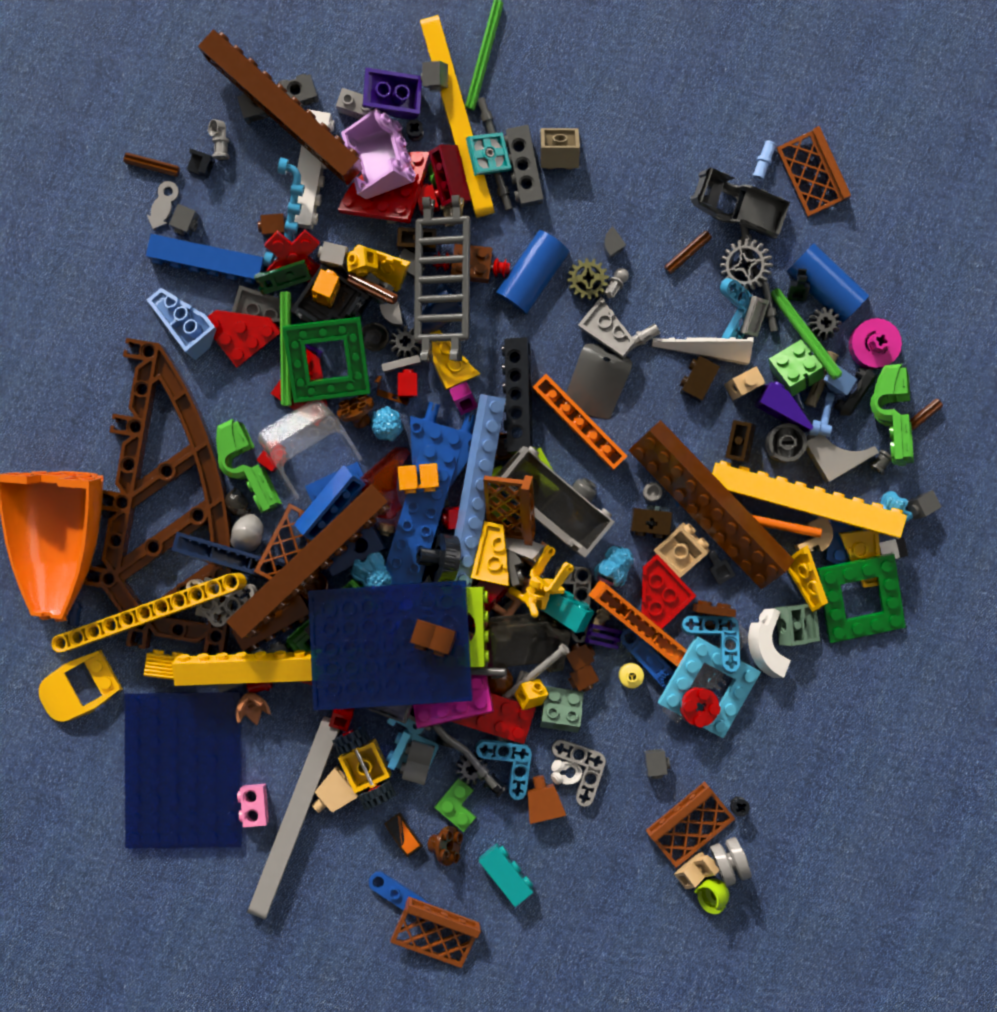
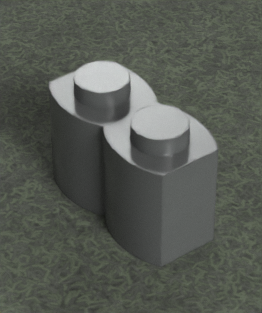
[399,740,435,785]

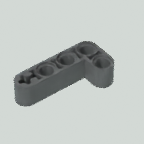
[554,566,591,643]

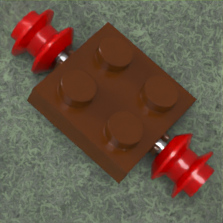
[433,244,510,284]

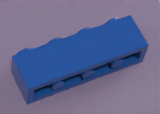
[294,465,366,541]

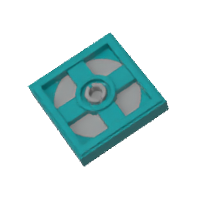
[466,132,512,176]

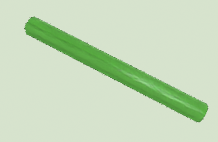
[465,0,503,111]
[771,288,842,380]
[280,292,292,406]

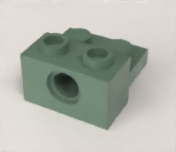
[775,604,820,646]
[540,686,584,733]

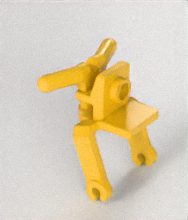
[508,545,574,618]

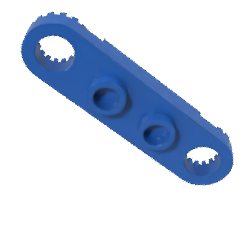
[620,628,674,689]
[369,871,432,924]

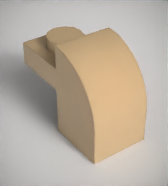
[794,517,833,552]
[674,852,720,889]

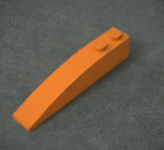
[588,580,687,667]

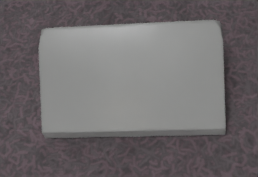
[506,538,545,563]

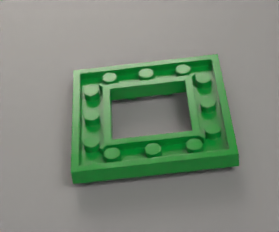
[282,317,370,403]
[817,553,906,643]

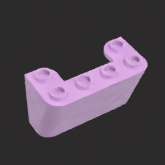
[341,108,415,199]

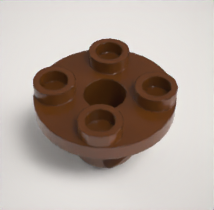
[337,394,374,429]
[427,826,463,866]

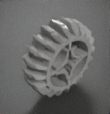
[720,239,773,290]

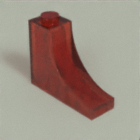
[360,447,410,519]

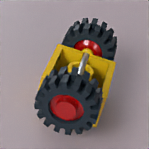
[332,725,396,810]

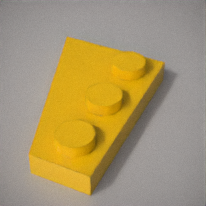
[788,545,828,612]

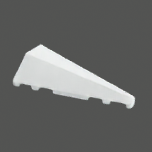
[652,337,754,365]

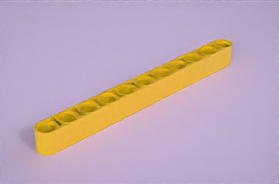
[420,15,495,218]
[51,573,247,652]

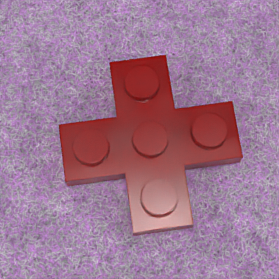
[264,230,320,283]

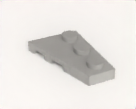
[578,296,635,359]

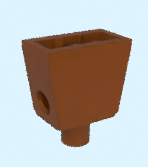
[528,775,566,824]

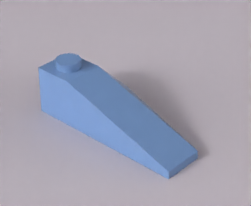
[147,288,216,360]

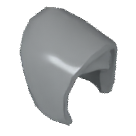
[230,514,264,553]

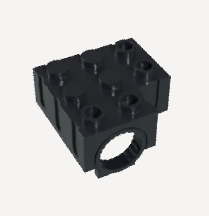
[290,263,372,323]

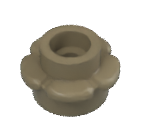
[377,522,395,536]

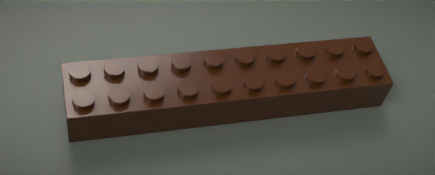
[198,29,363,186]
[628,420,795,590]
[226,484,392,639]

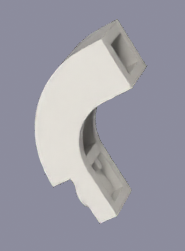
[748,608,791,678]

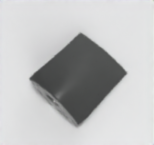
[566,344,632,419]

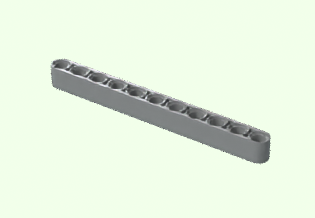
[247,716,340,920]

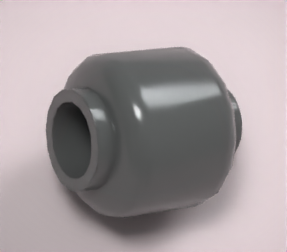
[570,478,597,507]

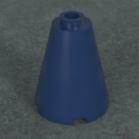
[422,283,462,334]

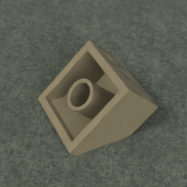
[540,128,580,169]

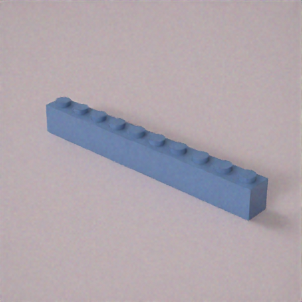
[448,394,506,587]

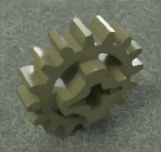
[567,258,609,301]

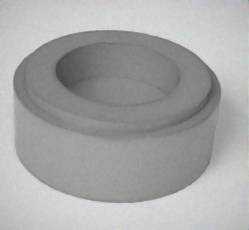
[643,482,663,502]

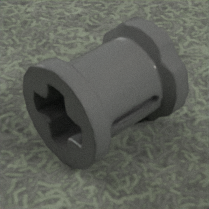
[869,450,892,475]

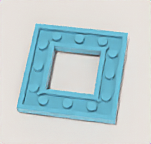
[658,635,761,738]

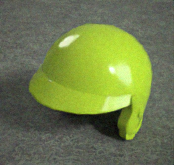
[694,878,730,914]

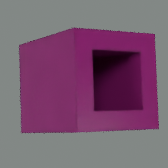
[449,381,478,415]

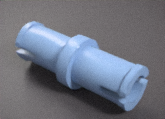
[752,141,777,181]

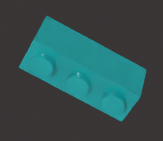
[536,591,594,633]
[479,843,533,907]

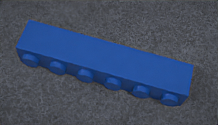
[146,234,265,285]

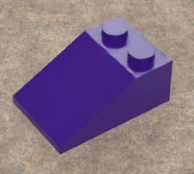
[362,67,422,120]
[754,381,813,433]

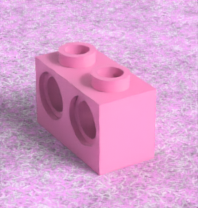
[237,784,269,827]

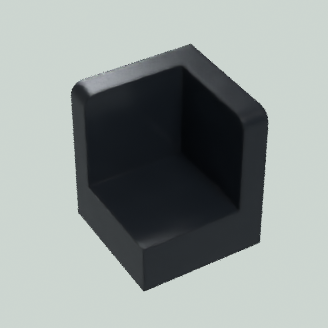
[187,148,215,178]

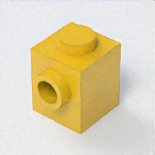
[514,679,549,710]

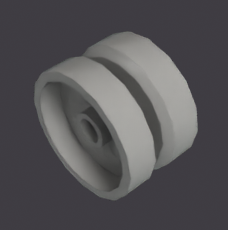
[710,837,752,888]

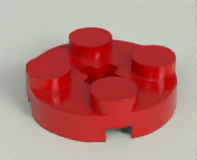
[680,687,721,727]

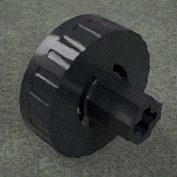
[416,533,461,585]

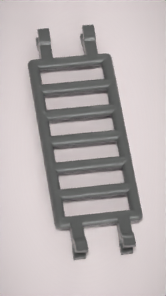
[414,195,471,362]

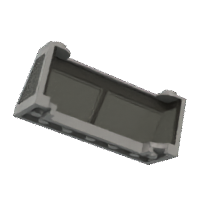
[494,446,615,558]

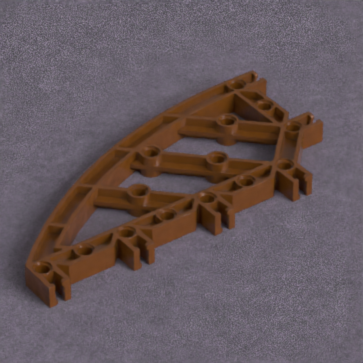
[83,338,234,655]

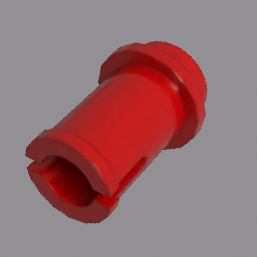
[247,682,273,693]

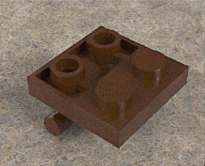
[691,600,736,629]

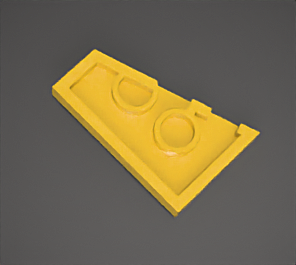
[356,244,411,292]
[430,330,480,390]
[471,521,510,587]
[838,529,880,588]

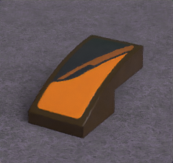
[384,812,423,857]

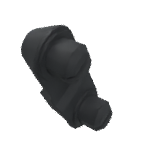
[834,367,876,416]

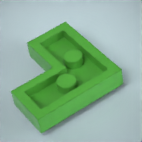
[434,777,476,832]

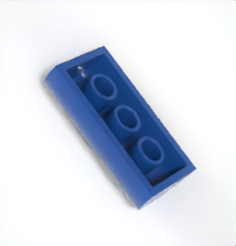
[495,230,570,315]
[787,243,869,323]

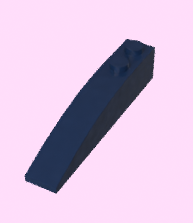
[171,532,286,581]

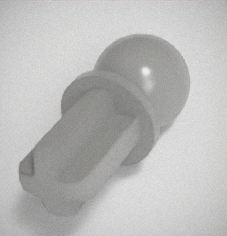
[605,268,629,298]

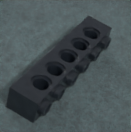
[502,337,533,455]

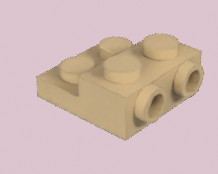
[654,522,710,578]

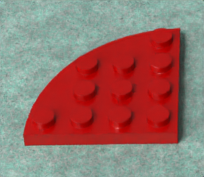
[338,152,430,223]

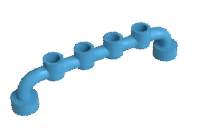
[263,158,305,268]

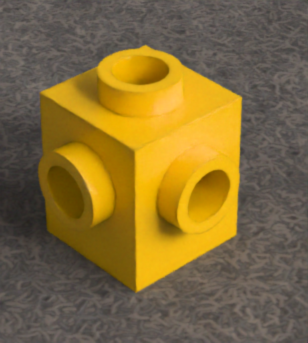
[346,246,378,276]

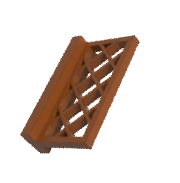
[776,126,851,217]
[483,475,536,546]
[254,503,310,580]
[646,781,735,868]
[390,896,481,968]

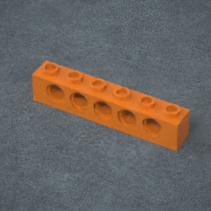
[532,374,627,471]

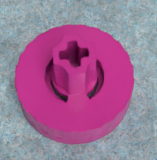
[849,318,902,370]

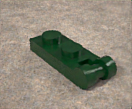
[254,259,312,295]

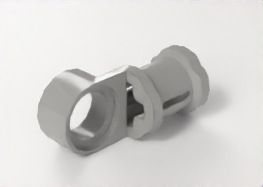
[208,119,229,160]

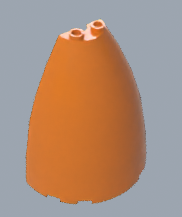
[0,471,104,622]

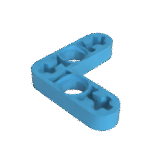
[720,278,752,339]
[681,616,740,674]
[475,739,532,800]

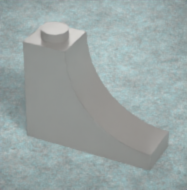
[806,434,879,483]

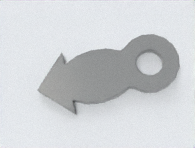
[147,181,179,230]

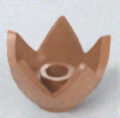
[236,692,271,725]

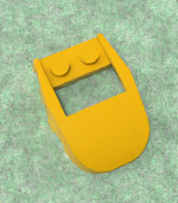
[39,649,123,722]

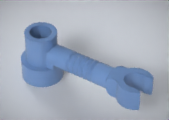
[810,392,835,437]

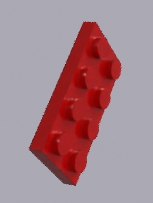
[452,684,536,744]

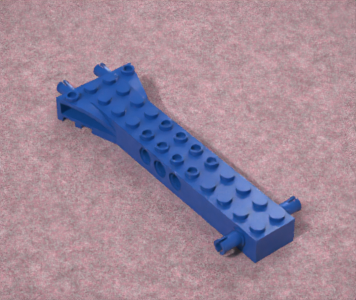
[358,402,476,653]

